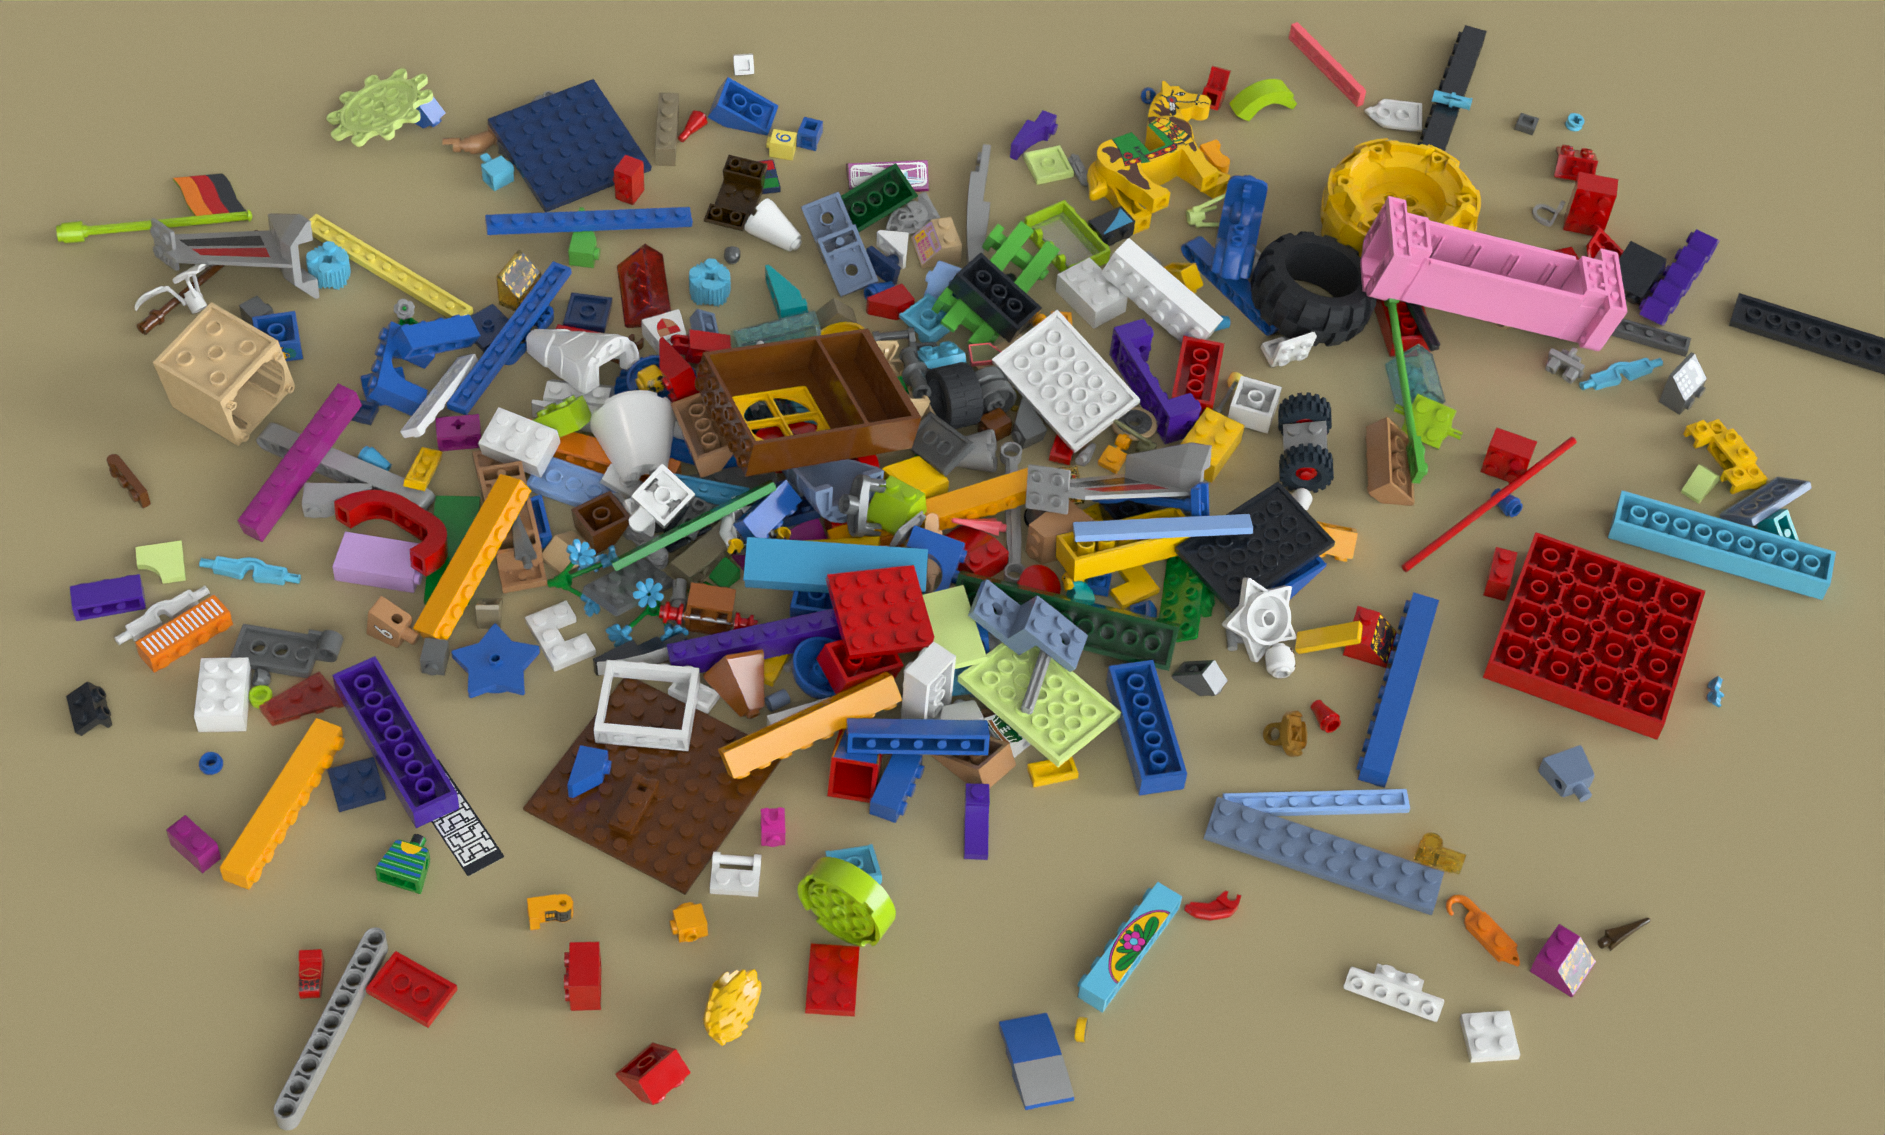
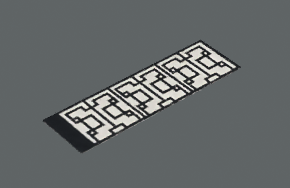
[431,759,505,876]

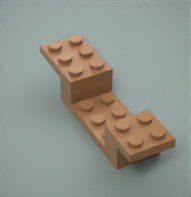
[472,450,548,593]

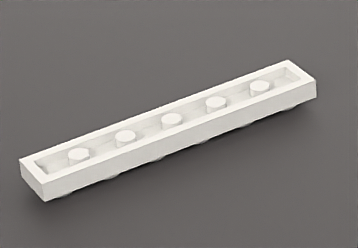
[400,354,478,438]

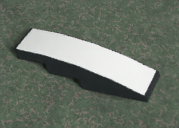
[593,632,687,676]

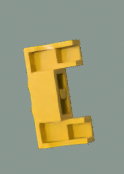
[1683,419,1768,494]

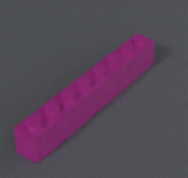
[237,383,362,542]

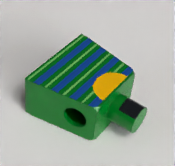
[375,834,430,894]

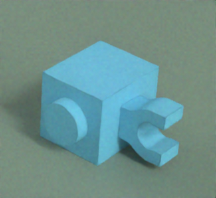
[480,153,515,191]

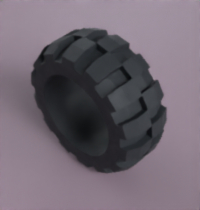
[1250,231,1377,347]

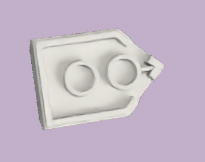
[1364,99,1422,132]

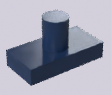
[866,246,901,285]

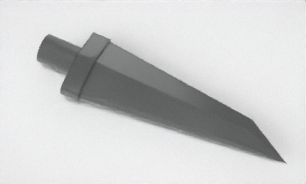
[511,514,537,569]

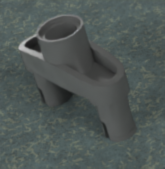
[838,474,886,537]

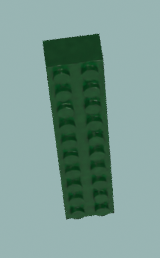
[956,571,1181,671]

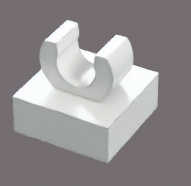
[733,53,754,75]

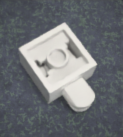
[629,464,695,533]

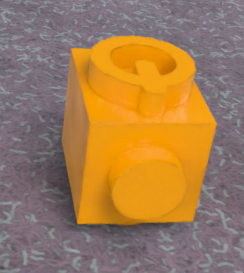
[669,902,708,943]

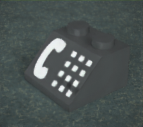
[1659,352,1707,415]

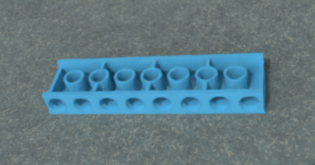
[743,537,928,595]

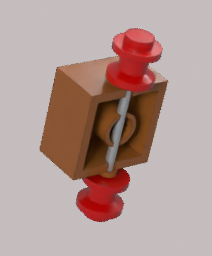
[659,582,758,635]

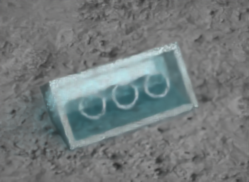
[731,309,821,348]

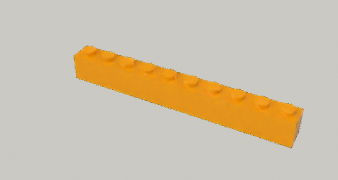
[827,468,1028,542]

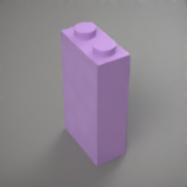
[332,532,422,593]

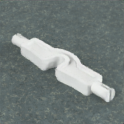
[114,585,210,645]

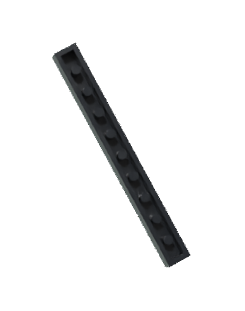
[1418,25,1487,151]

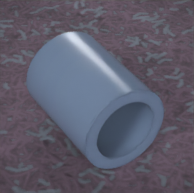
[764,689,790,712]

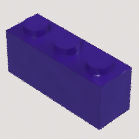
[70,574,146,621]

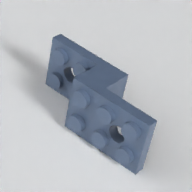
[801,192,878,298]
[968,579,1088,672]

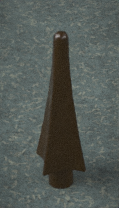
[1597,918,1651,951]

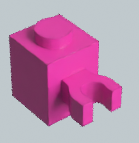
[761,807,786,847]

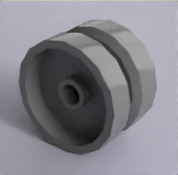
[975,366,1017,414]

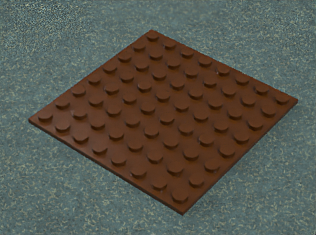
[523,678,782,895]

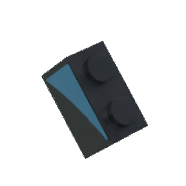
[1088,206,1135,246]

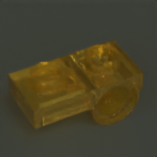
[1414,832,1466,874]

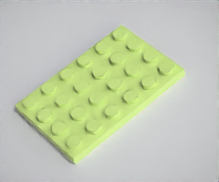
[957,642,1121,767]

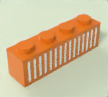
[135,595,233,673]

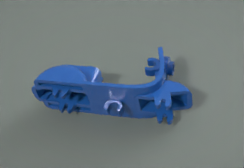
[1210,175,1268,280]

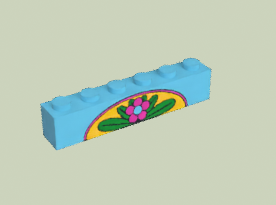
[1077,882,1182,1013]

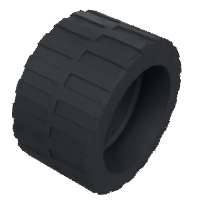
[925,362,984,429]

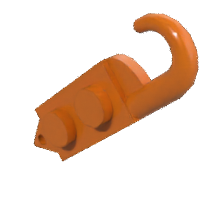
[1445,895,1520,967]

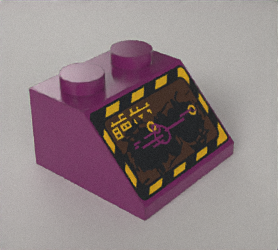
[1530,924,1596,997]

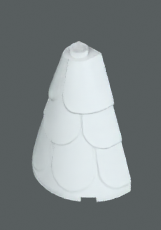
[526,329,640,394]

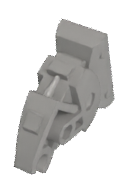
[886,192,940,234]

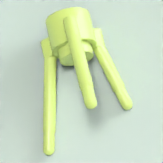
[1186,194,1225,228]

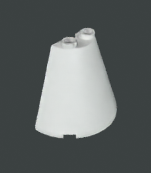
[590,390,676,482]

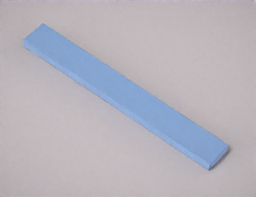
[1073,514,1253,542]
[1222,789,1410,816]

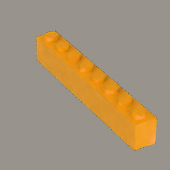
[413,474,531,640]
[718,672,902,779]
[220,718,345,890]

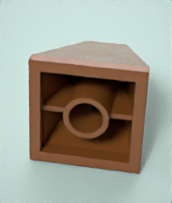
[703,649,764,719]

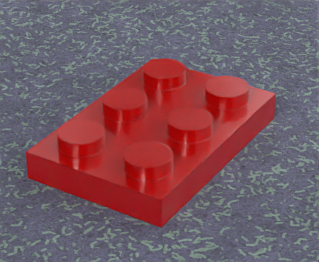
[805,943,860,1017]
[365,951,458,1028]

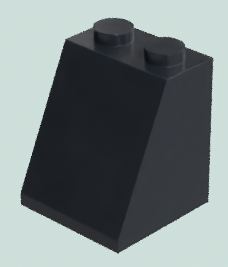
[1619,241,1667,305]

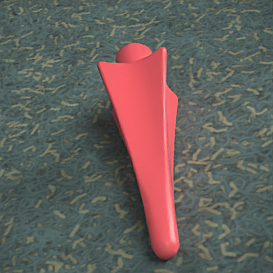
[952,518,1007,536]

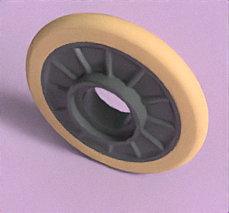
[1111,407,1157,441]

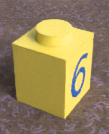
[766,129,797,161]

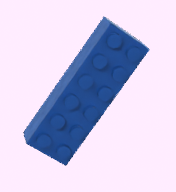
[1106,660,1187,796]

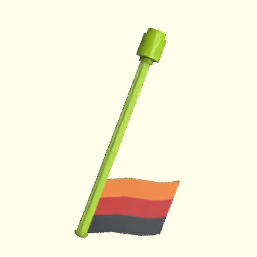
[56,173,252,244]

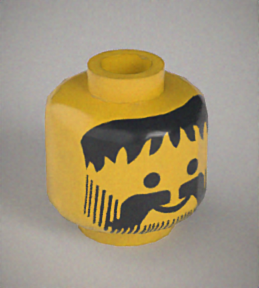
[635,365,666,393]

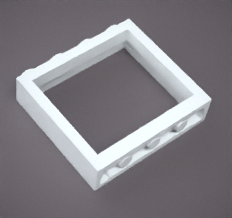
[594,660,700,751]

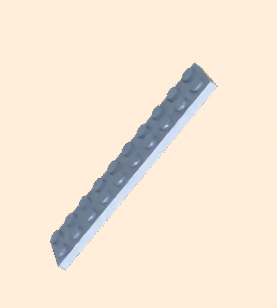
[1204,797,1444,915]

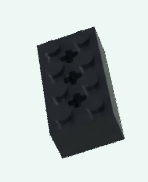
[948,253,1042,343]

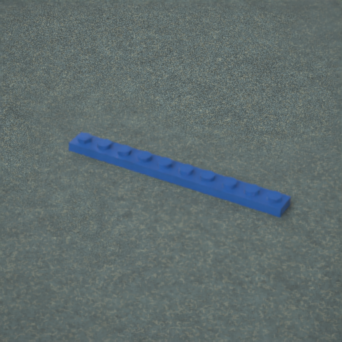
[485,207,693,235]
[447,261,572,415]

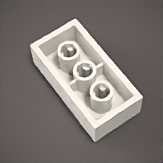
[900,642,956,720]

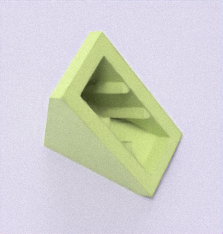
[1681,464,1721,504]

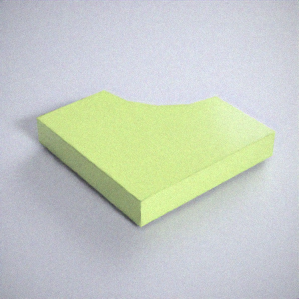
[135,540,186,584]

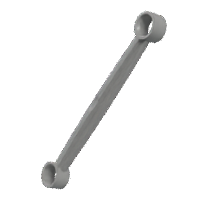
[1000,442,1026,584]

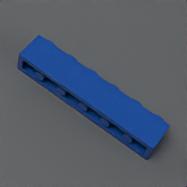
[846,718,990,755]

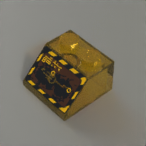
[496,250,541,311]

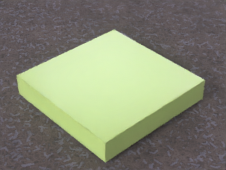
[1023,145,1074,185]

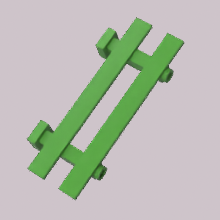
[931,221,1060,344]

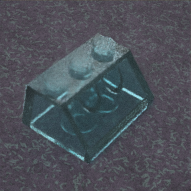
[1385,344,1446,411]

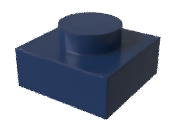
[351,399,379,426]

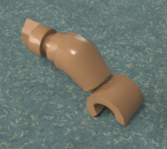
[442,125,498,154]

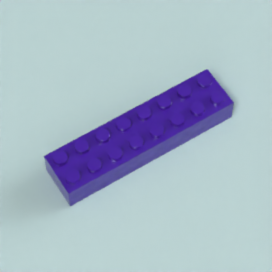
[332,656,460,828]

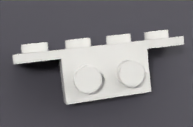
[1344,964,1444,1022]

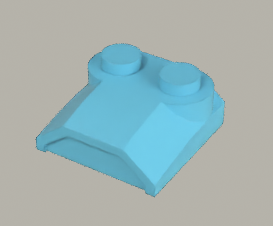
[899,293,950,343]
[825,844,882,884]

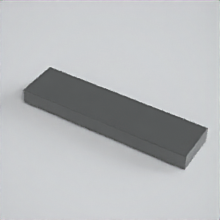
[1611,319,1691,357]

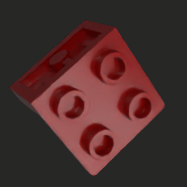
[1554,145,1598,181]

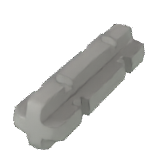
[1068,154,1088,187]

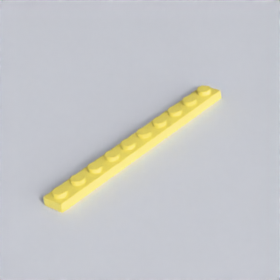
[309,214,473,318]

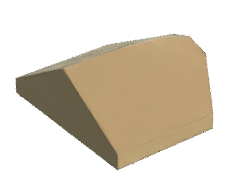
[542,531,591,574]

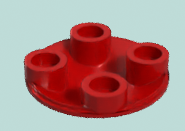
[1017,565,1061,594]

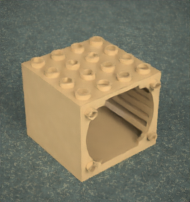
[153,302,295,446]

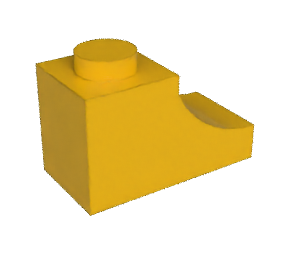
[1164,262,1204,294]

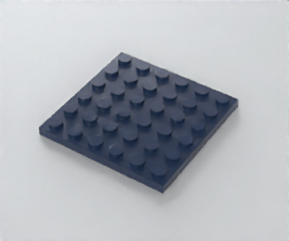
[488,79,652,212]

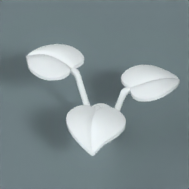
[134,264,212,314]

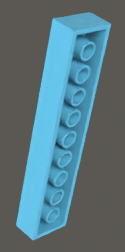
[1608,491,1836,600]

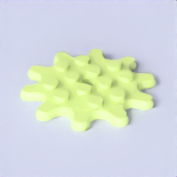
[326,68,433,147]

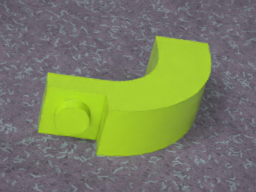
[1229,79,1297,121]

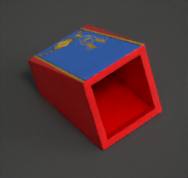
[827,729,884,803]

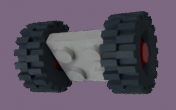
[1278,392,1334,493]

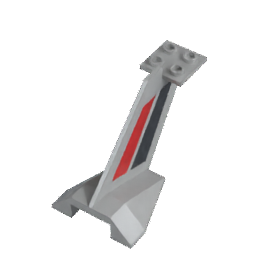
[150,213,320,299]
[1025,442,1212,517]

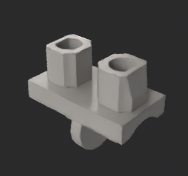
[1545,347,1585,384]

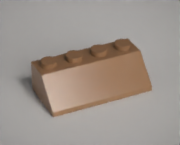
[671,393,733,478]
[1365,417,1415,506]

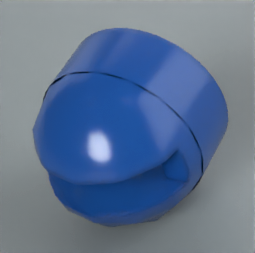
[1141,87,1156,104]

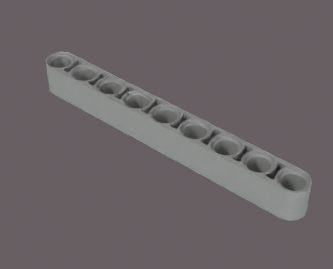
[256,422,435,510]
[273,927,388,1130]

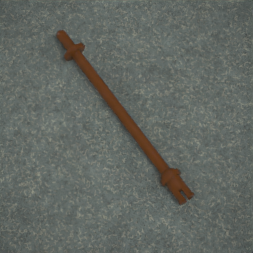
[137,230,258,335]

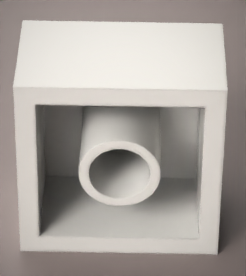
[1228,376,1282,434]

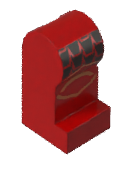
[299,949,325,999]

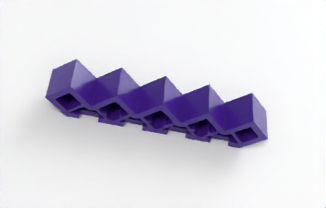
[1639,229,1720,326]

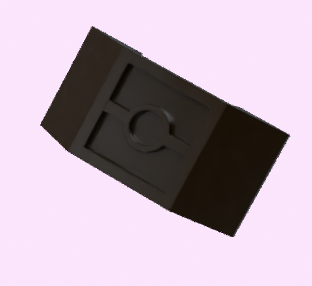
[704,155,767,231]

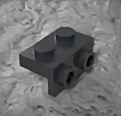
[66,681,112,736]

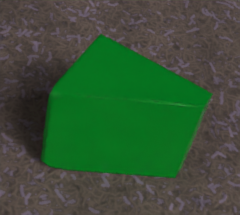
[709,557,740,588]

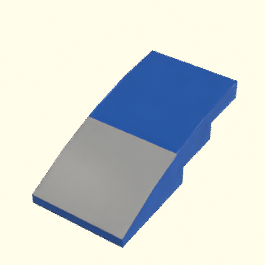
[999,1013,1074,1110]

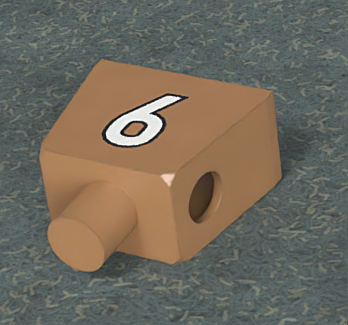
[366,596,421,648]

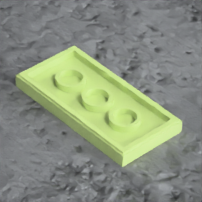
[923,585,987,669]

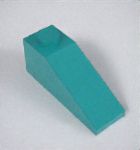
[765,265,808,324]

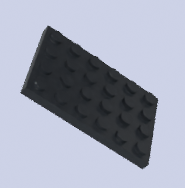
[1175,481,1335,613]

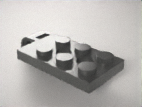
[230,624,344,679]

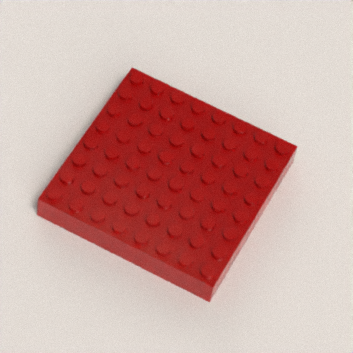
[1483,532,1706,740]

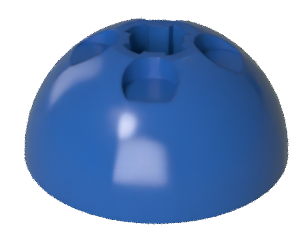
[791,637,836,700]

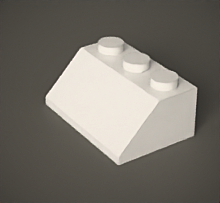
[543,379,615,407]

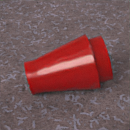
[1310,700,1341,733]

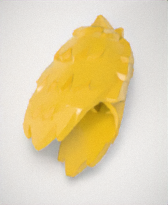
[703,969,761,1046]

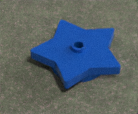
[451,624,540,698]

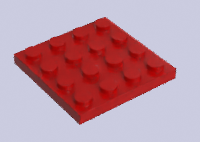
[826,565,935,660]

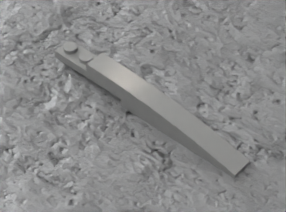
[966,144,991,264]

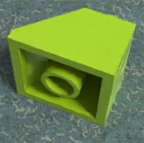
[866,475,927,536]

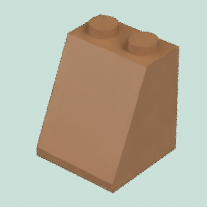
[1025,500,1095,565]

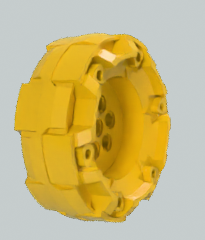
[1320,138,1481,258]

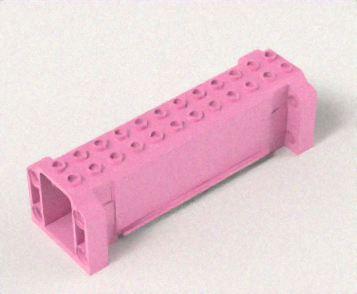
[1360,196,1627,351]

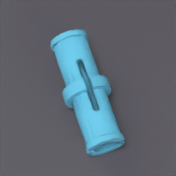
[1432,90,1473,110]

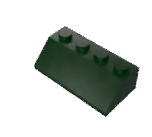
[830,163,918,233]

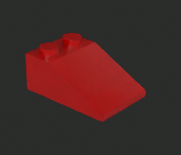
[659,337,700,403]
[944,525,1009,578]

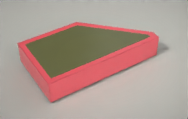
[968,343,1002,367]

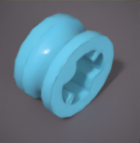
[1565,113,1585,131]

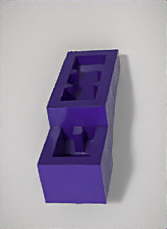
[1010,110,1058,160]
[964,783,990,860]

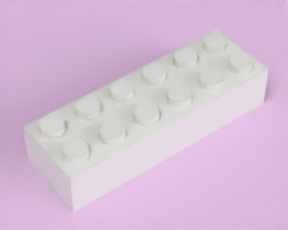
[1100,238,1223,343]

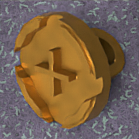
[1263,710,1308,757]

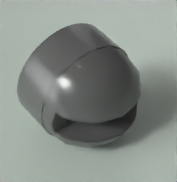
[724,246,741,264]
[252,668,271,686]

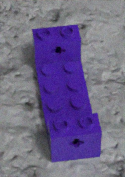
[1109,318,1201,445]

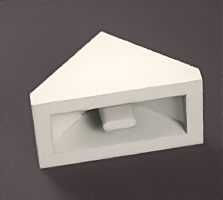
[876,230,909,269]

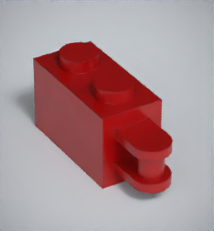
[670,329,731,364]

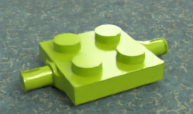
[1393,394,1463,450]

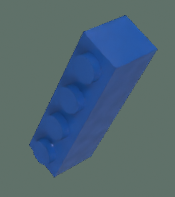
[392,314,481,360]

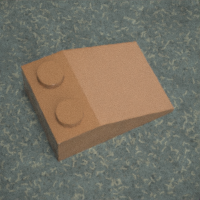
[931,736,1016,789]

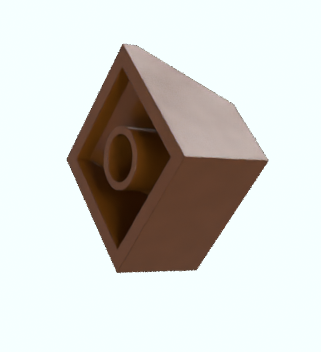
[571,491,630,554]

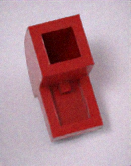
[1202,65,1231,111]

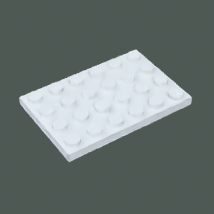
[992,310,1140,453]

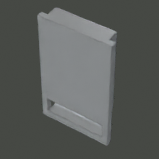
[888,511,926,547]

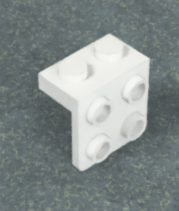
[1260,332,1317,368]

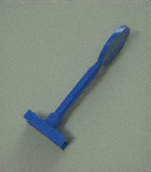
[1092,482,1209,517]

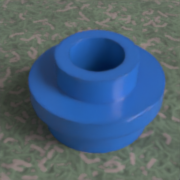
[199,752,224,775]

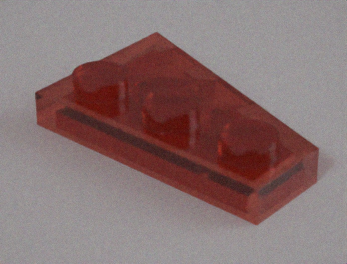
[259,672,345,726]

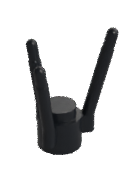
[664,504,712,553]

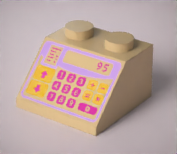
[911,217,962,269]

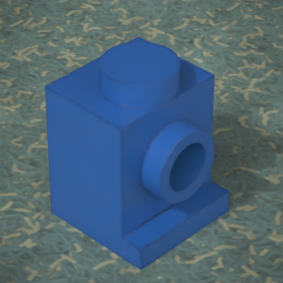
[797,117,823,151]

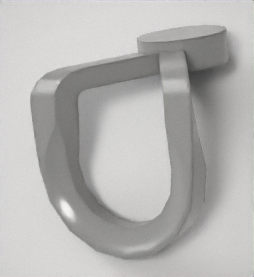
[1532,200,1566,227]

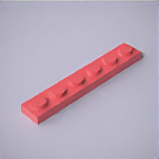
[1288,22,1366,107]

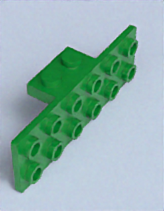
[424,496,480,606]
[1159,556,1215,643]

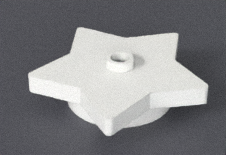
[1222,577,1296,662]

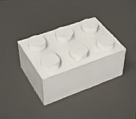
[1055,258,1128,329]
[478,407,561,478]
[194,657,252,732]

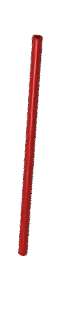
[1401,437,1577,572]

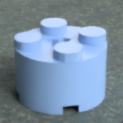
[924,261,962,300]

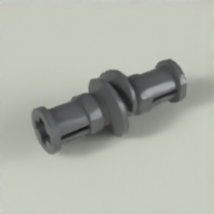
[899,347,932,399]

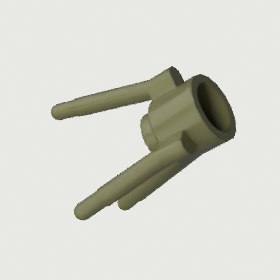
[1113,419,1157,455]

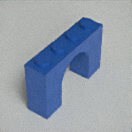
[367,321,435,416]
[907,525,968,592]

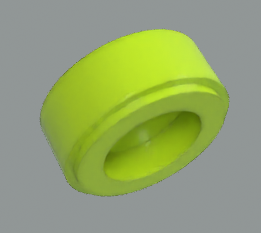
[248,685,273,709]

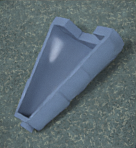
[781,459,884,523]

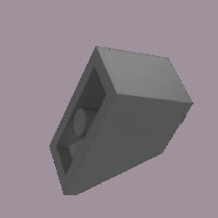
[1011,397,1047,449]
[1171,660,1228,696]

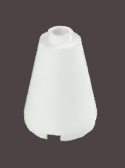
[744,198,802,252]

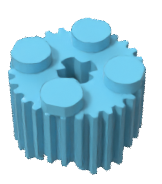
[306,241,351,290]
[689,258,731,307]

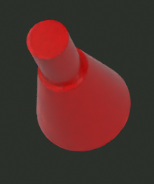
[678,110,708,142]

